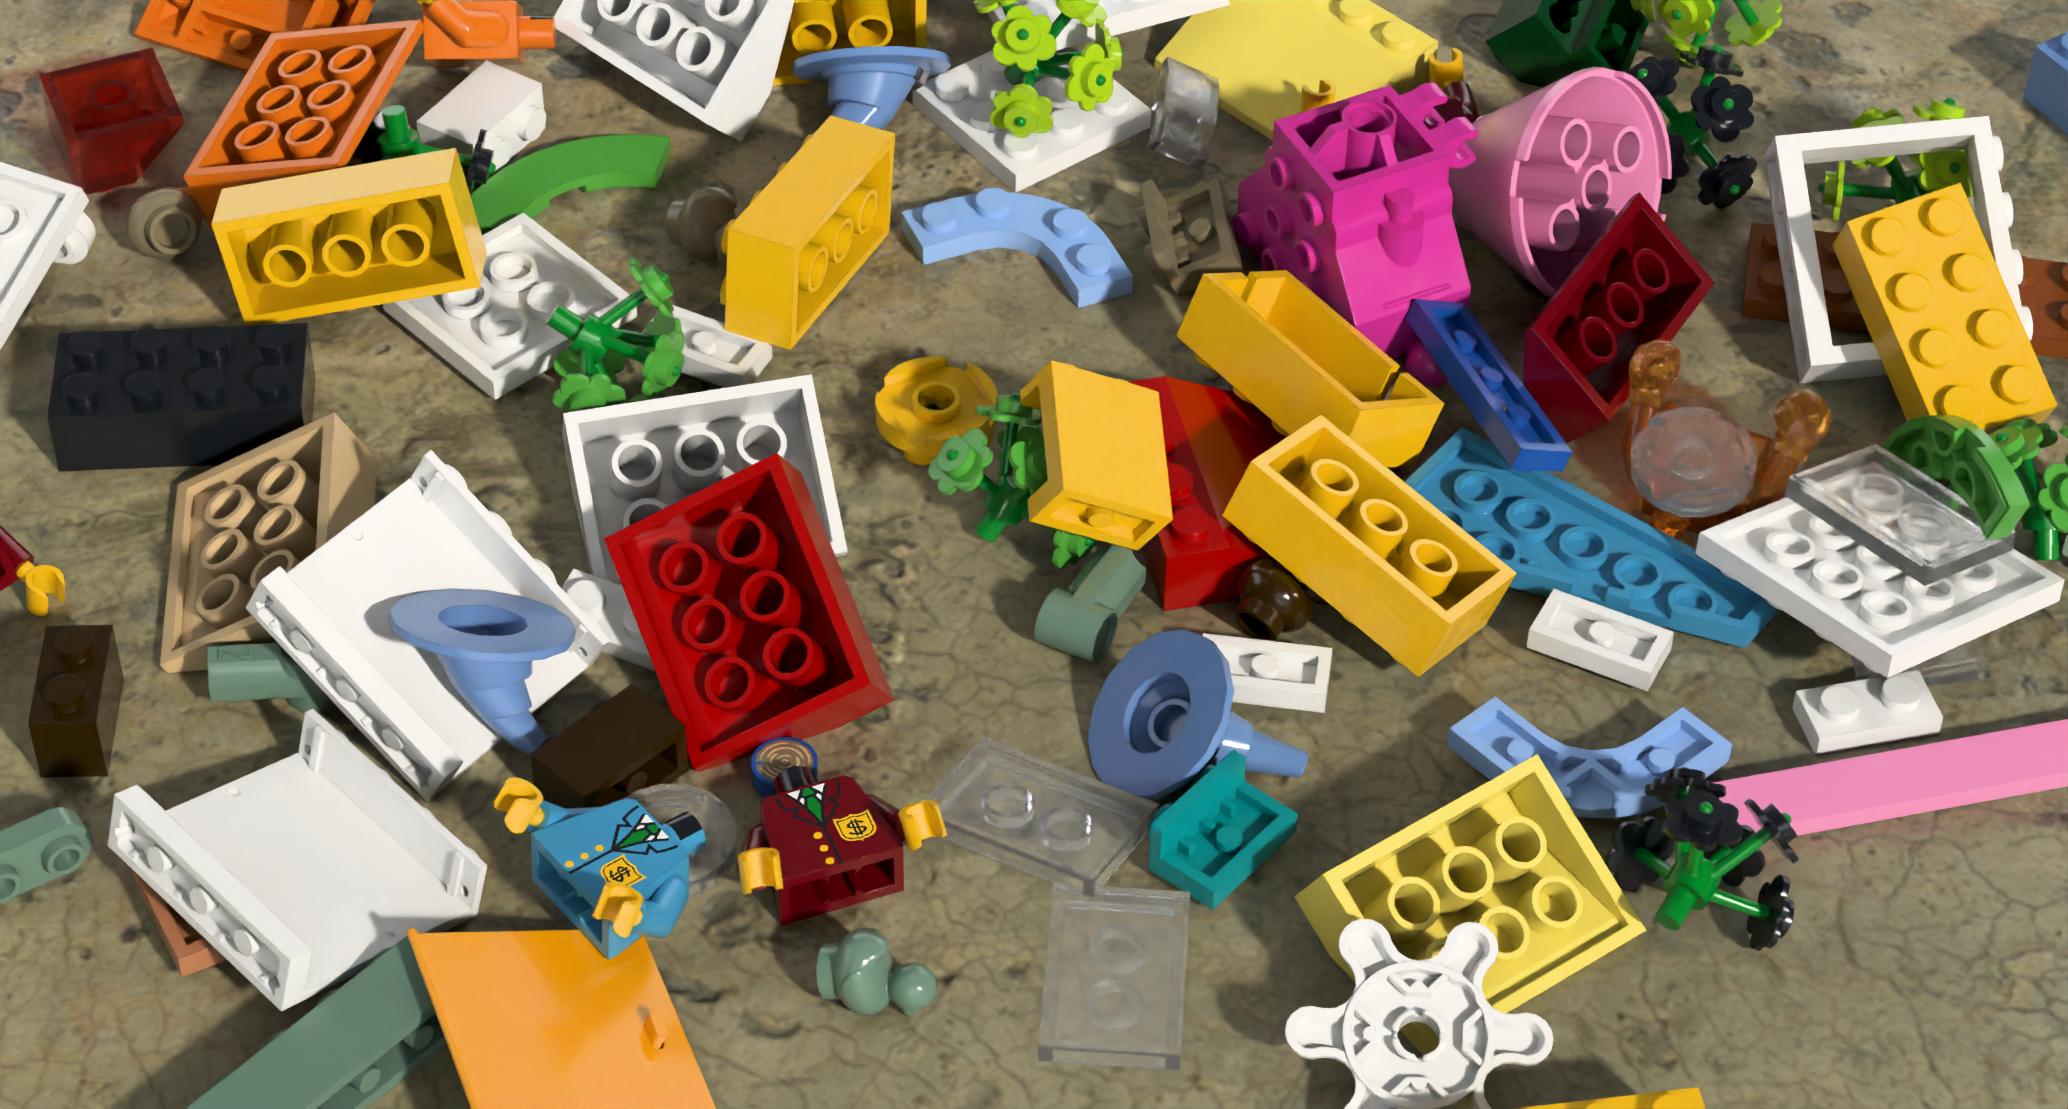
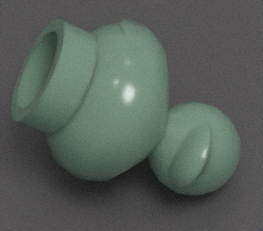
[816,927,937,1016]

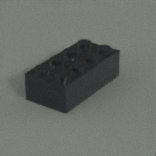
[48,323,316,472]

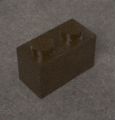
[28,625,124,777]
[530,684,688,808]

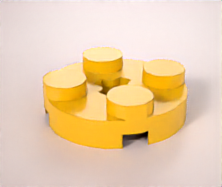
[875,356,998,465]

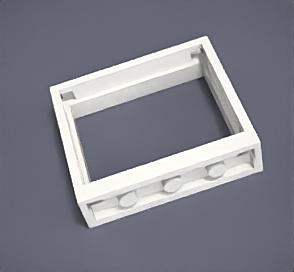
[1764,116,2033,384]

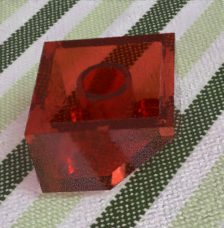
[39,47,184,195]

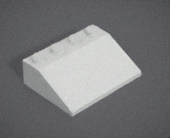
[554,0,795,142]
[562,374,848,585]

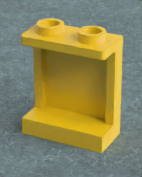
[1020,360,1173,551]

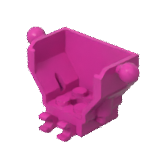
[1233,82,1479,387]

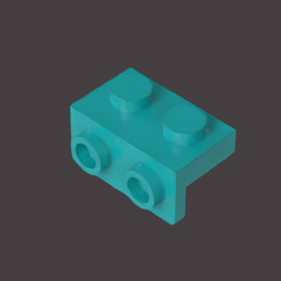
[1148,749,1298,910]

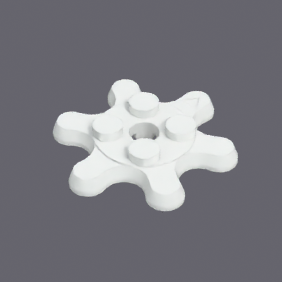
[1284,919,1554,1109]

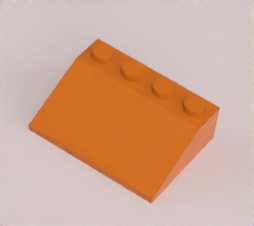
[183,19,425,231]

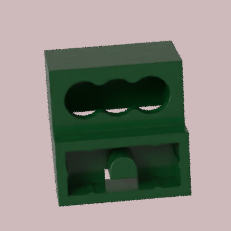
[1485,0,1649,87]

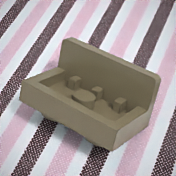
[1137,177,1243,297]

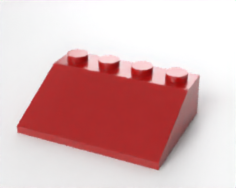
[1128,376,1290,611]
[604,453,895,772]

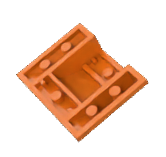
[134,0,376,73]

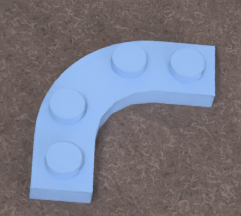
[901,188,1133,308]
[1447,696,1732,818]

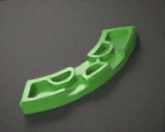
[471,134,671,235]
[1883,414,2031,540]

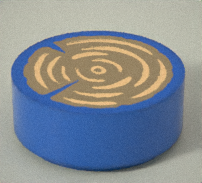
[751,737,818,797]

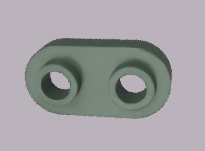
[0,807,93,905]

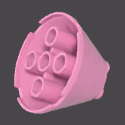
[1448,67,1672,299]

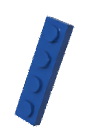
[1405,299,1572,472]

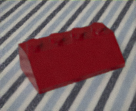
[1523,192,1715,444]

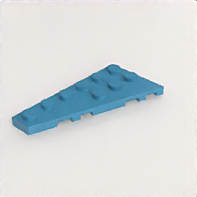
[1405,427,1779,648]

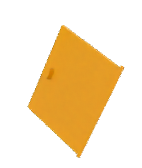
[407,928,716,1109]

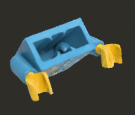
[493,777,706,960]

